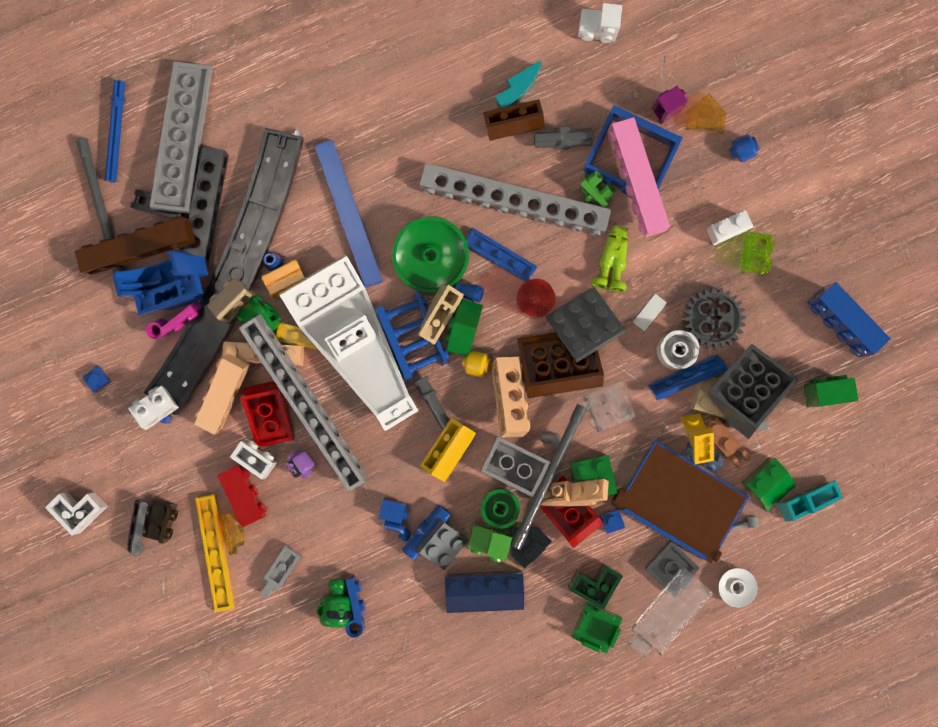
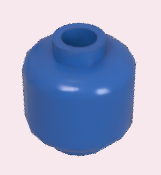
[729,134,760,162]

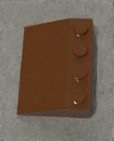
[517,332,604,399]

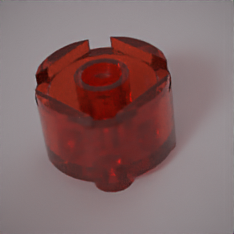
[516,279,556,319]

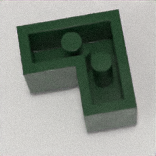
[567,563,623,610]

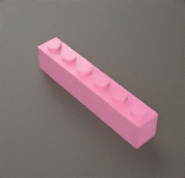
[608,117,670,238]

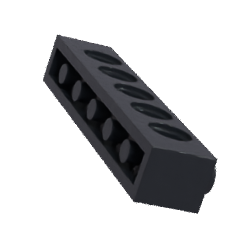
[180,147,229,265]

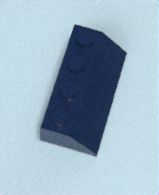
[445,570,524,613]

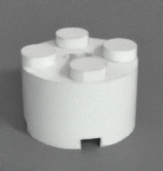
[656,330,699,370]

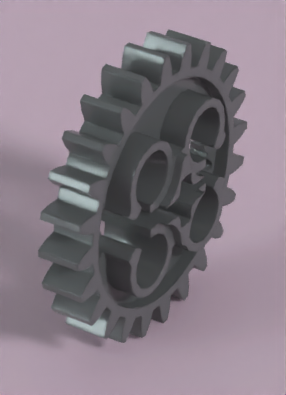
[682,287,746,350]

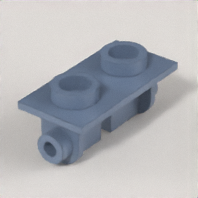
[681,442,724,473]

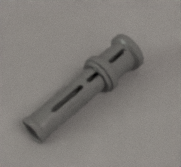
[412,376,449,431]

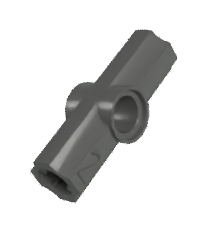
[534,126,592,150]

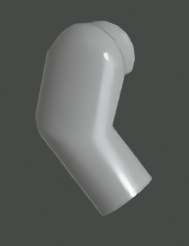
[541,432,561,451]

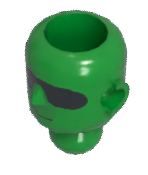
[317,579,351,628]

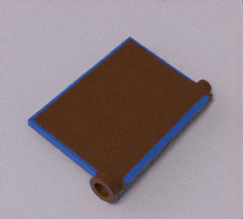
[611,440,749,563]

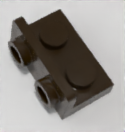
[143,499,178,544]

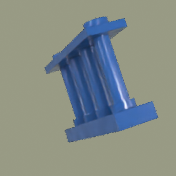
[375,292,449,382]

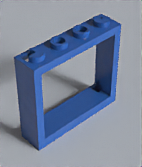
[582,105,683,194]

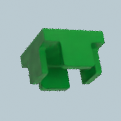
[571,601,623,654]

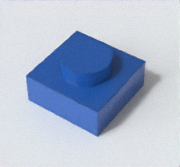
[82,366,111,393]
[600,509,625,534]

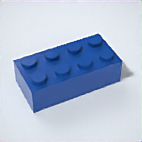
[807,282,891,357]

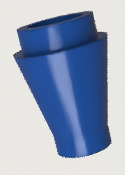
[264,253,283,271]
[455,282,484,303]

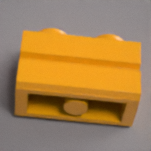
[261,259,306,299]

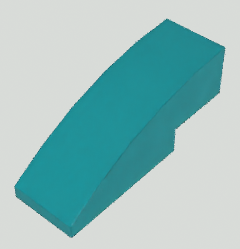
[495,60,542,108]
[778,480,843,522]

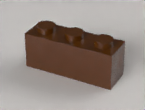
[483,99,545,141]

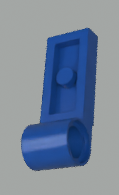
[345,576,366,638]

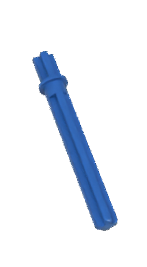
[105,80,126,183]

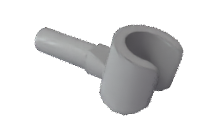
[732,516,759,530]

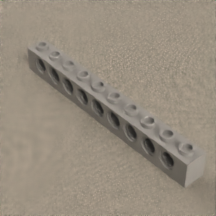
[420,163,611,236]
[239,314,368,492]

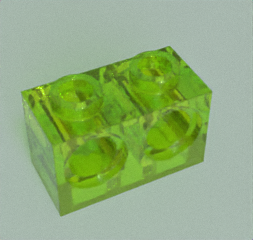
[740,232,774,275]

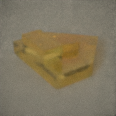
[685,93,726,133]
[219,513,244,555]

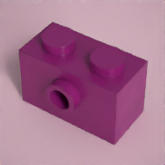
[651,86,688,125]

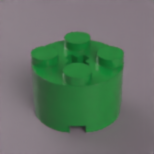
[236,294,282,332]
[481,488,520,529]

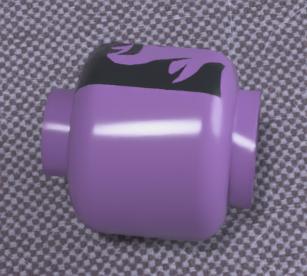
[285,449,315,479]

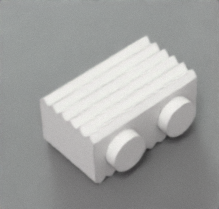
[706,210,753,245]

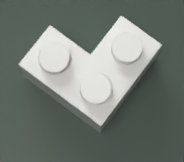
[578,3,622,43]
[45,492,108,536]

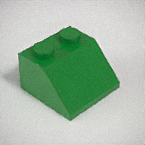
[741,457,796,512]

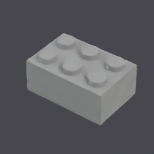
[480,436,550,497]

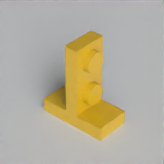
[681,413,714,464]

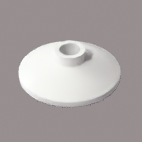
[718,568,758,608]

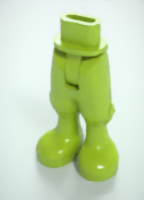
[591,225,628,292]

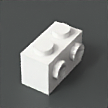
[128,386,179,430]
[230,440,277,479]

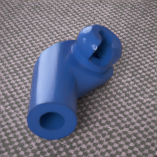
[384,521,411,541]

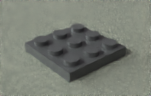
[546,287,626,363]

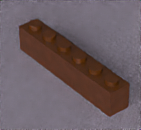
[75,216,196,276]

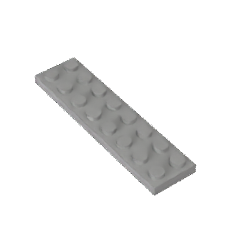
[149,61,213,214]

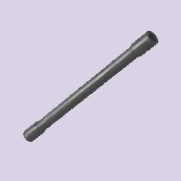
[76,138,124,274]
[510,404,587,550]

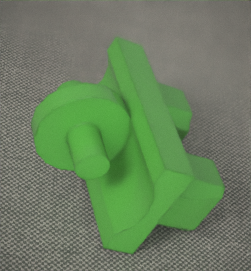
[580,171,615,208]

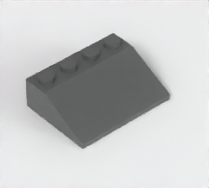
[707,344,799,439]

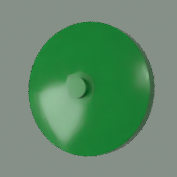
[392,216,469,293]

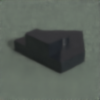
[511,527,552,569]

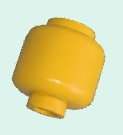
[462,351,492,377]

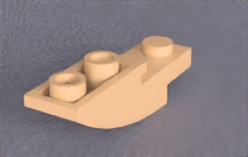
[541,479,609,506]

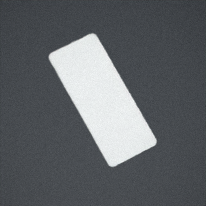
[633,294,667,331]

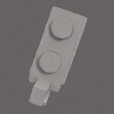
[260,545,302,598]

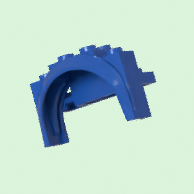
[113,250,208,315]

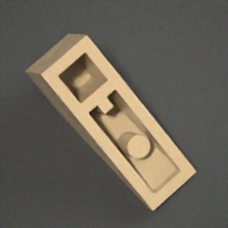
[418,284,464,345]

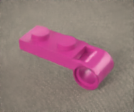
[146,301,202,339]

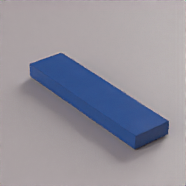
[466,227,537,283]
[648,355,728,400]

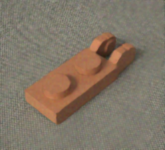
[705,417,751,469]

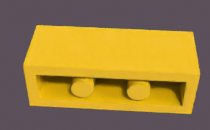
[420,417,476,482]

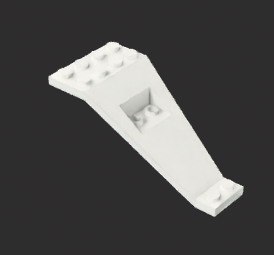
[279,255,418,431]

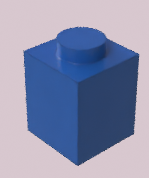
[378,498,409,524]

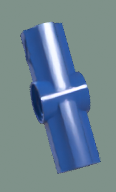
[402,504,451,560]

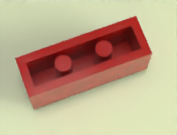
[217,465,267,528]

